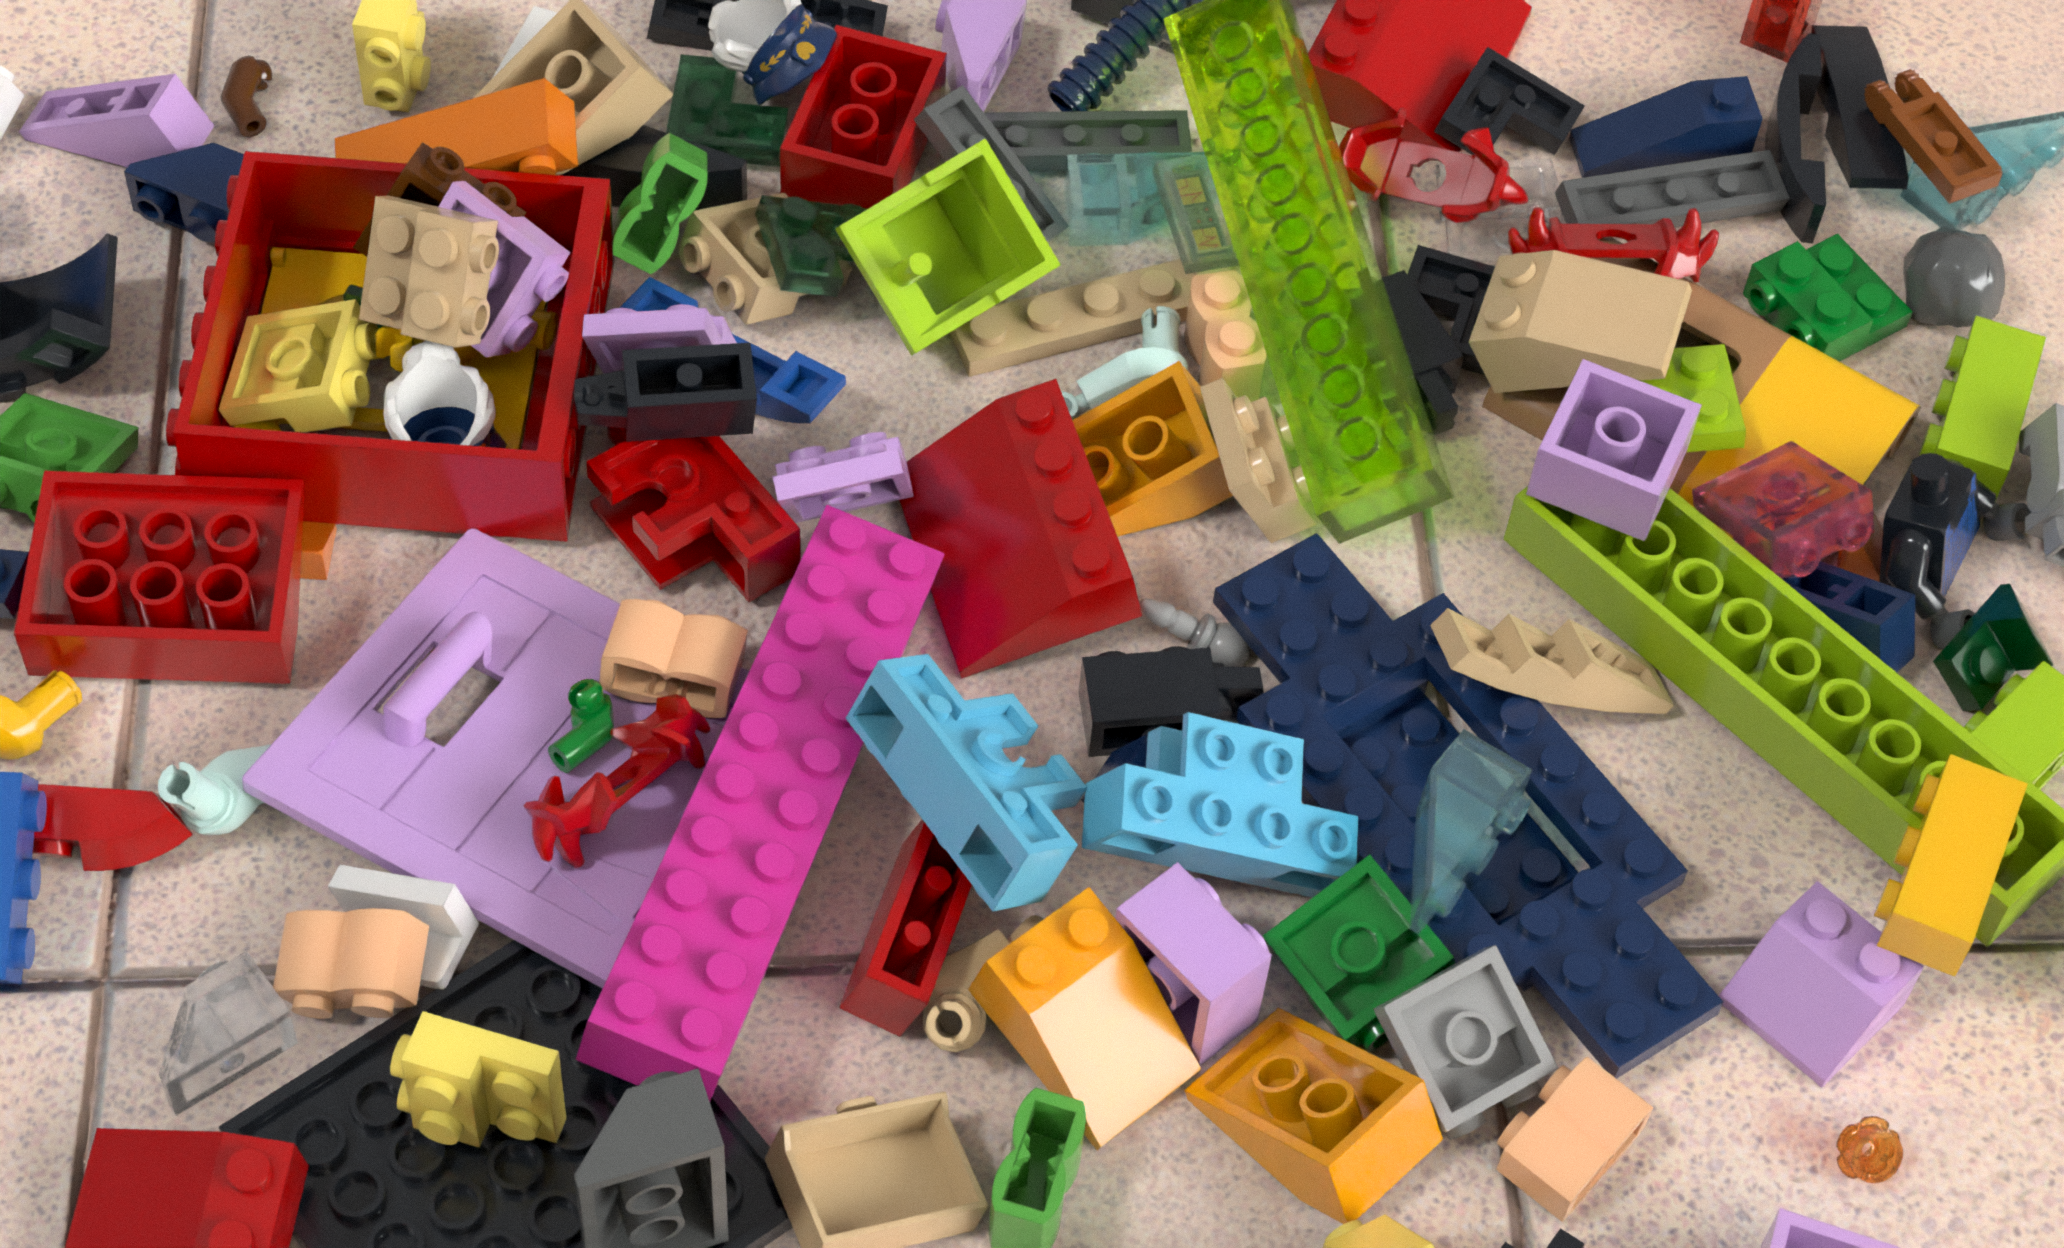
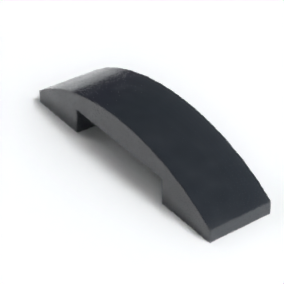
[1765,33,1826,244]

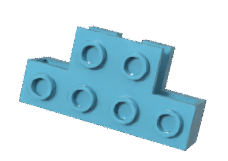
[846,654,1088,912]
[1082,712,1358,898]

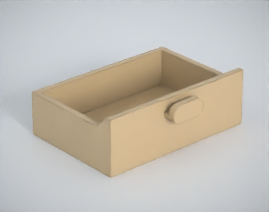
[765,1091,989,1248]

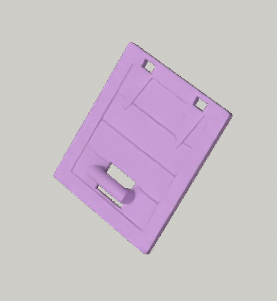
[242,529,749,989]

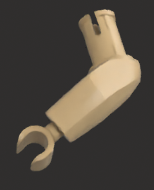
[922,915,1044,1053]

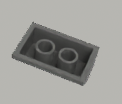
[574,1069,729,1248]

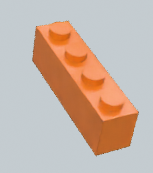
[335,78,578,175]

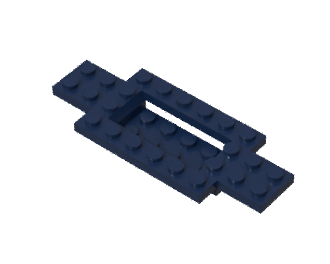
[1213,533,1723,1079]

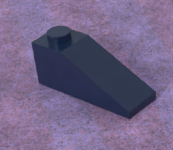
[1569,76,1763,178]
[1742,537,1915,673]

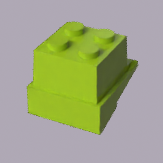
[835,138,1061,356]

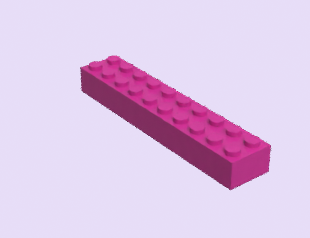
[575,505,945,1102]

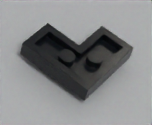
[1434,47,1585,155]
[1407,245,1495,375]

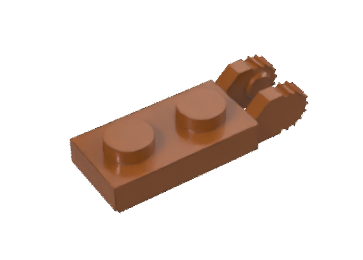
[1864,69,2003,204]

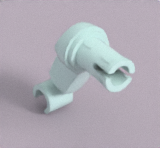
[1061,306,1188,420]
[158,745,270,835]

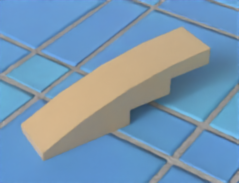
[1430,608,1674,714]

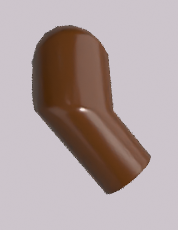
[220,55,273,137]

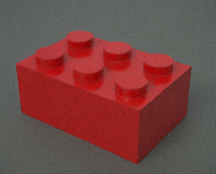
[780,25,947,216]

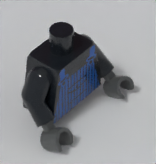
[1879,453,2031,649]

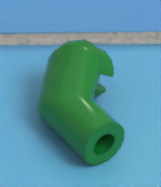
[548,679,614,773]

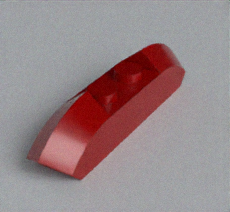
[32,784,193,871]

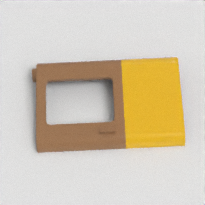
[1482,237,1921,559]

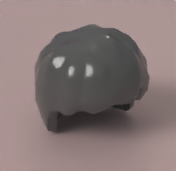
[1903,226,2005,328]

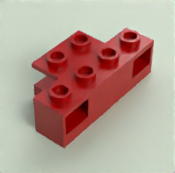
[586,427,801,603]

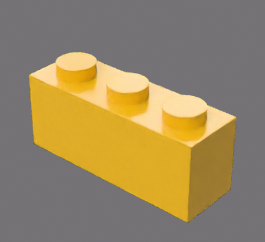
[1874,754,2028,977]

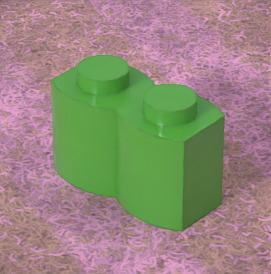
[612,133,707,274]
[989,1088,1086,1248]

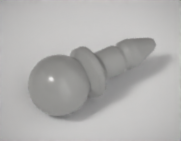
[1139,598,1251,667]

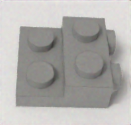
[1373,945,1558,1140]

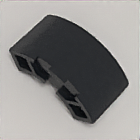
[0,233,118,402]

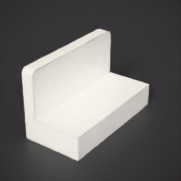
[328,865,479,989]

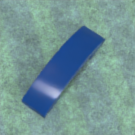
[619,277,846,424]

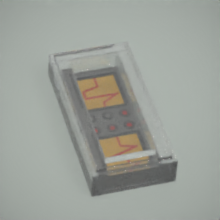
[1152,153,1246,274]

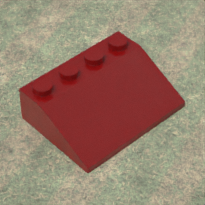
[1296,0,1532,153]
[899,379,1142,679]
[14,471,305,684]
[65,1128,309,1248]

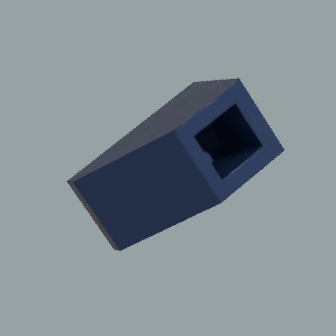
[124,143,244,243]

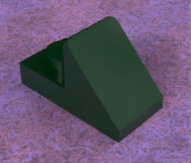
[1933,584,2054,711]

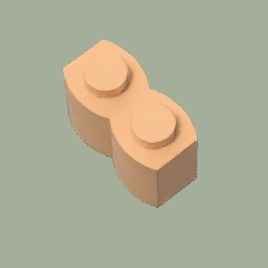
[1184,270,1267,402]
[599,599,748,718]
[272,908,429,1019]
[1496,1056,1654,1222]

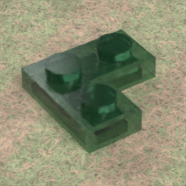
[666,54,788,167]
[755,195,869,297]

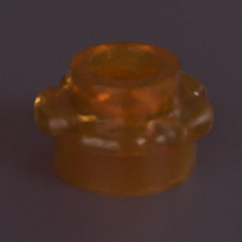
[1836,1116,1903,1183]

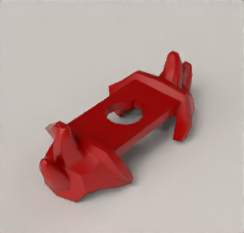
[1337,108,1528,223]
[1508,207,1719,283]
[523,694,711,868]

